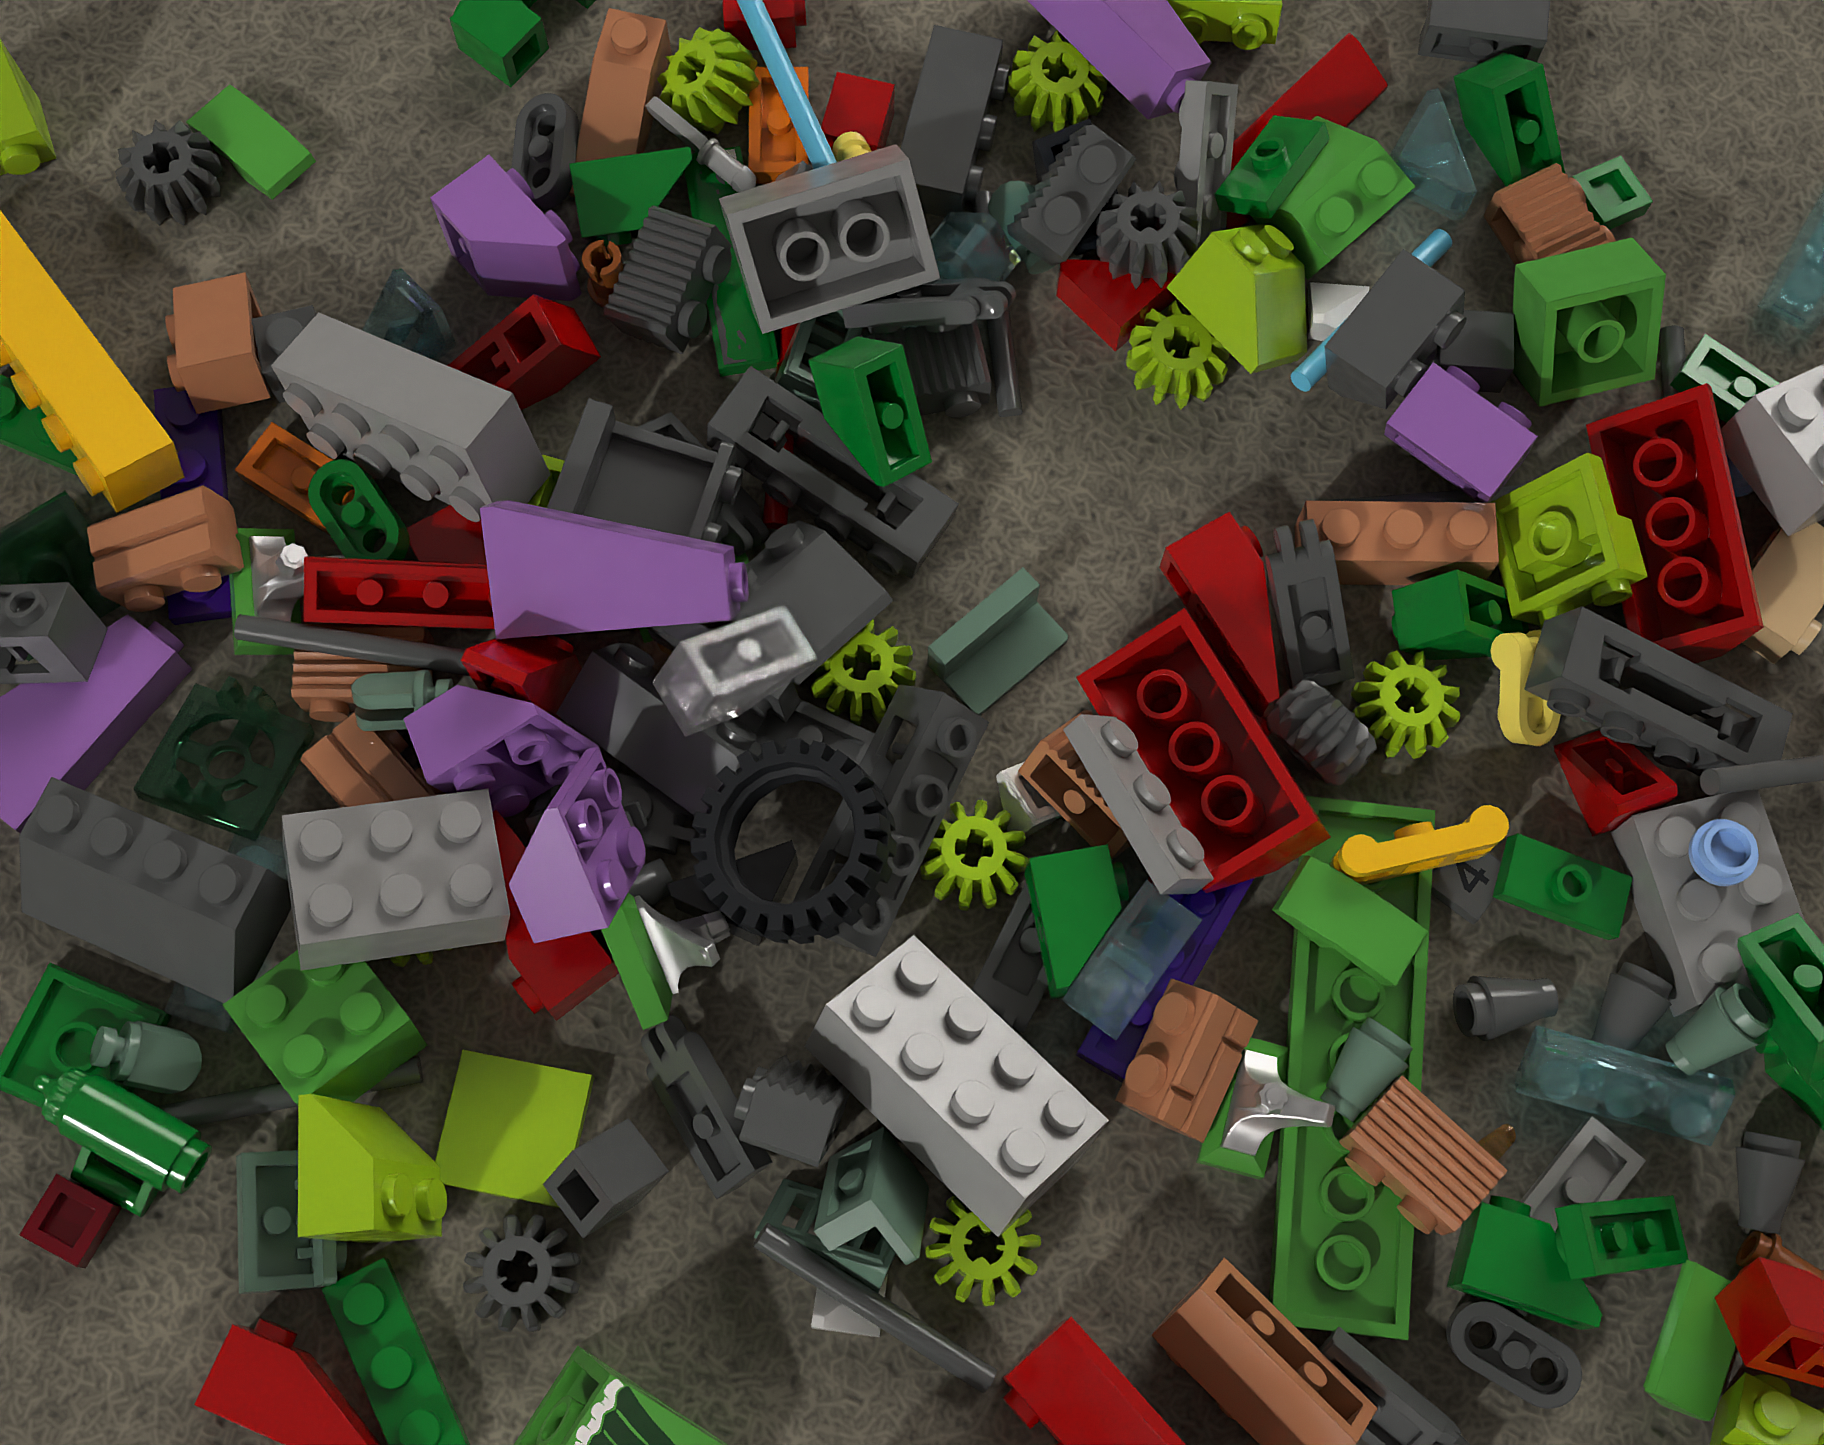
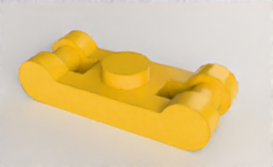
[1330,805,1509,885]

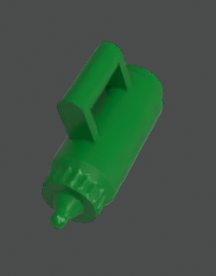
[34,1068,212,1217]

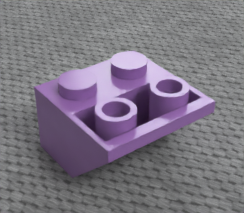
[430,155,582,301]
[1384,362,1538,503]
[404,685,603,818]
[509,747,646,943]

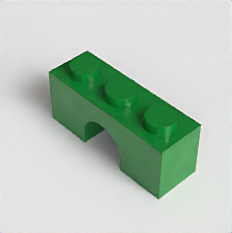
[449,0,596,88]

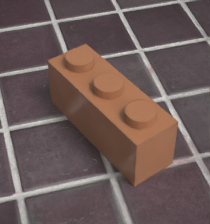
[1294,500,1499,585]
[1151,1257,1378,1445]

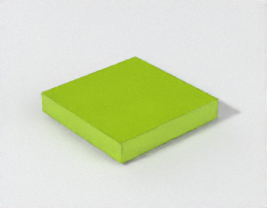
[435,1050,594,1209]

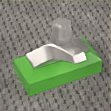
[229,528,345,655]
[601,892,730,1030]
[1196,1038,1335,1180]

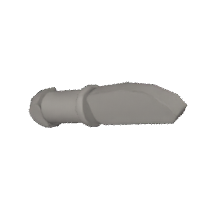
[645,96,757,192]

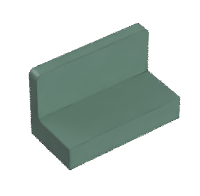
[927,567,1068,716]
[814,1127,929,1265]

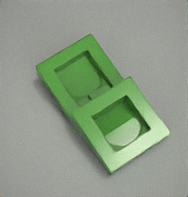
[186,84,316,200]
[1272,856,1428,986]

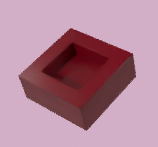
[19,1174,122,1269]

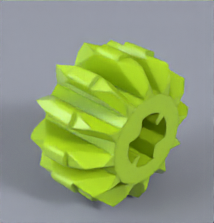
[657,27,761,135]
[1007,30,1108,132]
[1126,300,1230,410]
[811,620,916,726]
[1351,650,1460,759]
[920,799,1028,911]
[925,1196,1041,1307]

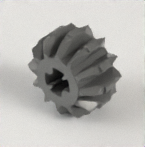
[115,120,223,226]
[1096,180,1200,289]
[1266,680,1377,787]
[463,1215,581,1332]

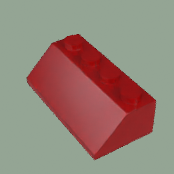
[1586,383,1764,664]
[1076,608,1331,893]
[1002,1316,1186,1445]

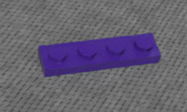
[153,387,232,625]
[1076,878,1254,1083]

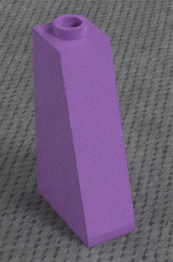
[1027,0,1211,119]
[480,500,749,639]
[0,614,192,833]

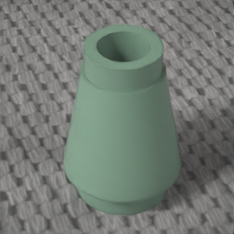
[1666,983,1773,1075]
[1320,1017,1413,1122]

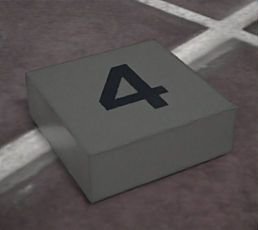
[1431,853,1501,925]

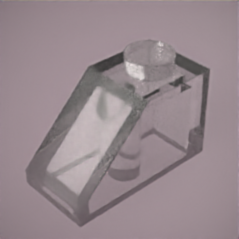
[652,605,818,737]

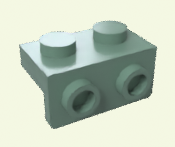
[236,1150,347,1294]

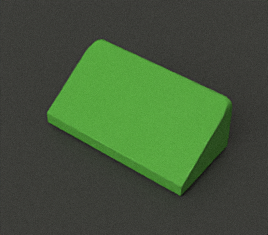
[1643,1260,1736,1421]

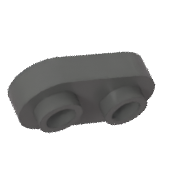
[511,93,579,211]
[1446,1299,1582,1409]

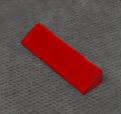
[1226,32,1388,230]
[303,556,495,629]

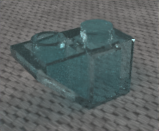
[1062,880,1202,1040]

